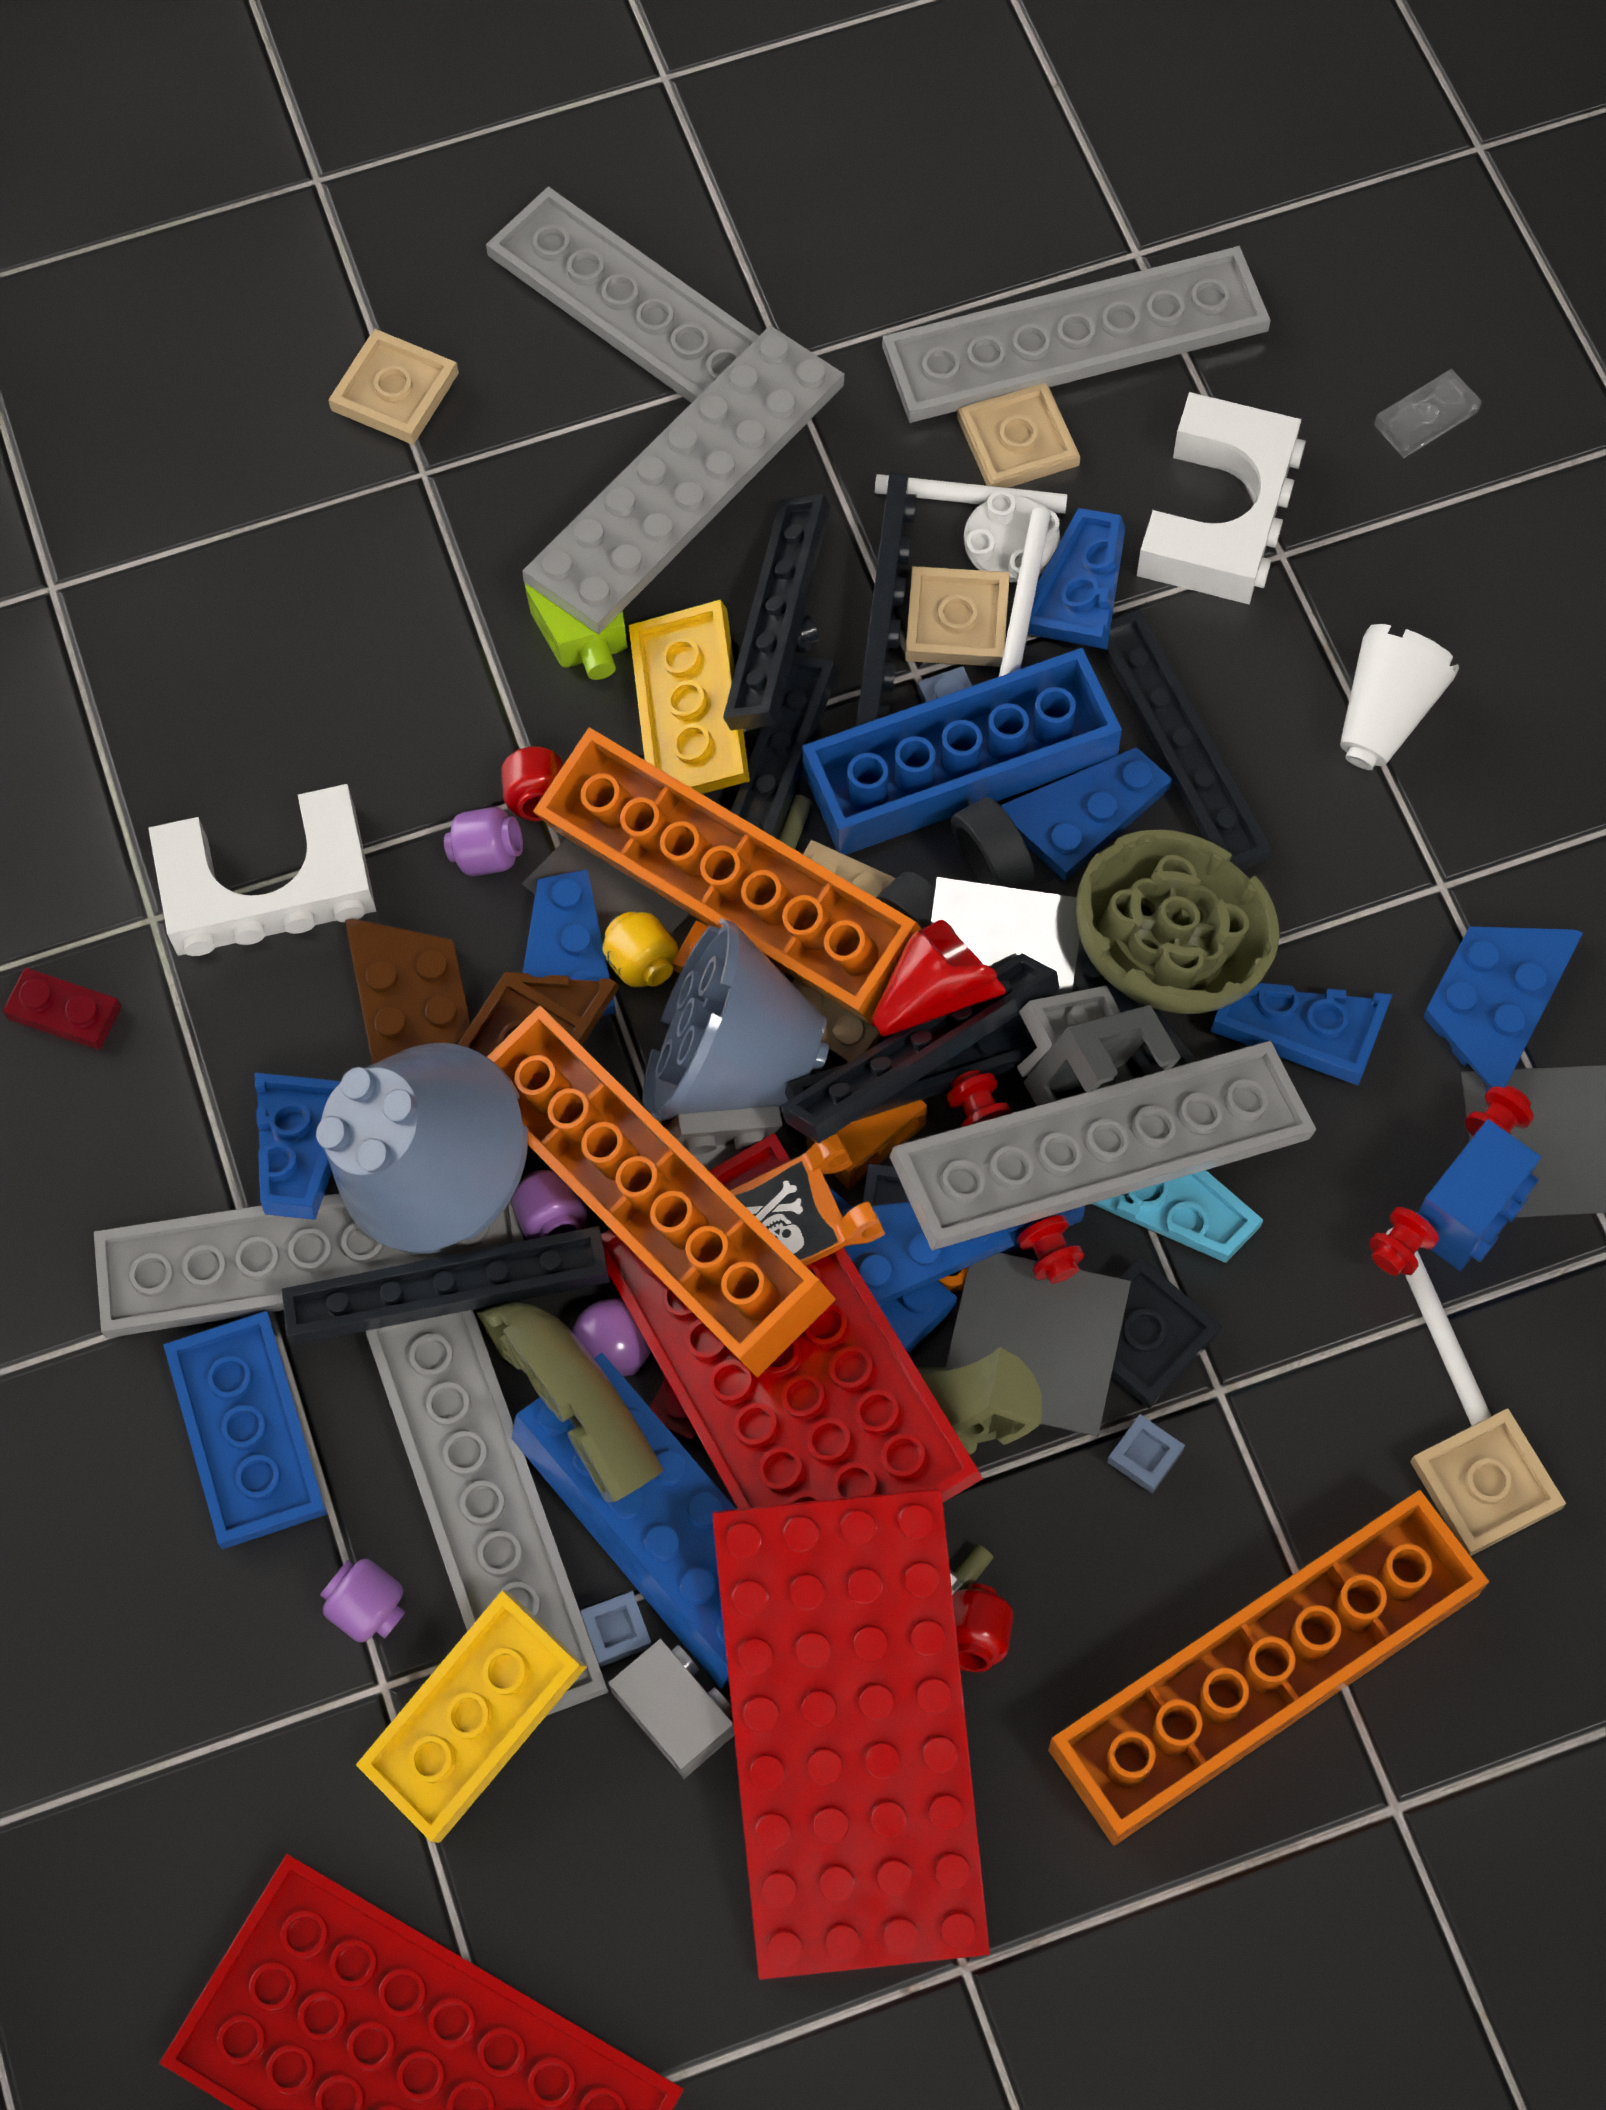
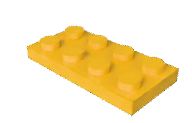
[629,600,750,794]
[356,1590,587,1843]

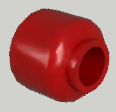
[501,746,564,821]
[953,1584,1014,1673]

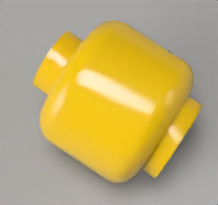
[602,912,679,987]

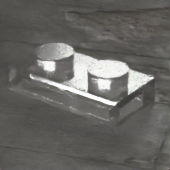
[1374,369,1482,458]

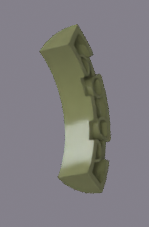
[476,1301,664,1502]
[921,1347,1042,1455]

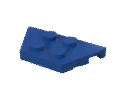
[1423,926,1583,1092]

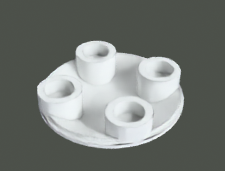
[964,490,1060,582]

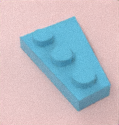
[1092,1170,1263,1263]

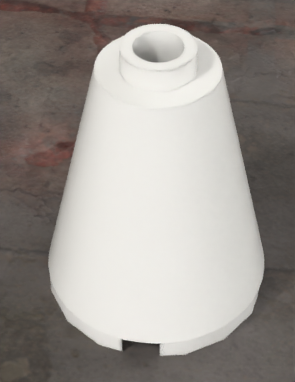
[1340,624,1459,770]

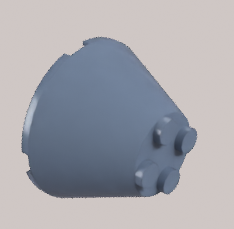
[643,918,829,1121]
[316,1043,528,1254]

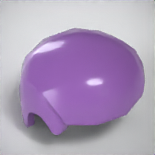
[572,1298,652,1377]

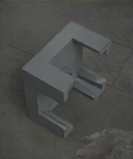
[1023,1005,1181,1106]

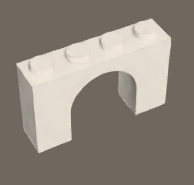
[1137,392,1306,605]
[148,784,376,956]

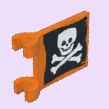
[730,1133,886,1266]

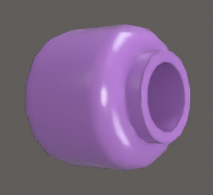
[444,807,523,877]
[511,1170,587,1240]
[320,1559,405,1642]

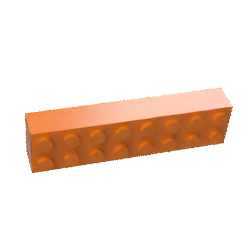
[533,727,922,1027]
[487,1005,836,1378]
[1048,1490,1489,1846]

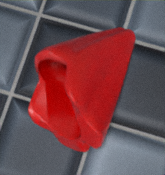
[871,920,1006,1036]

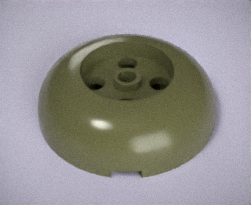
[1076,830,1279,1014]

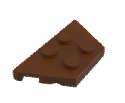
[345,918,471,1064]
[458,972,619,1057]

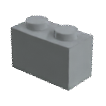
[608,1639,734,1779]

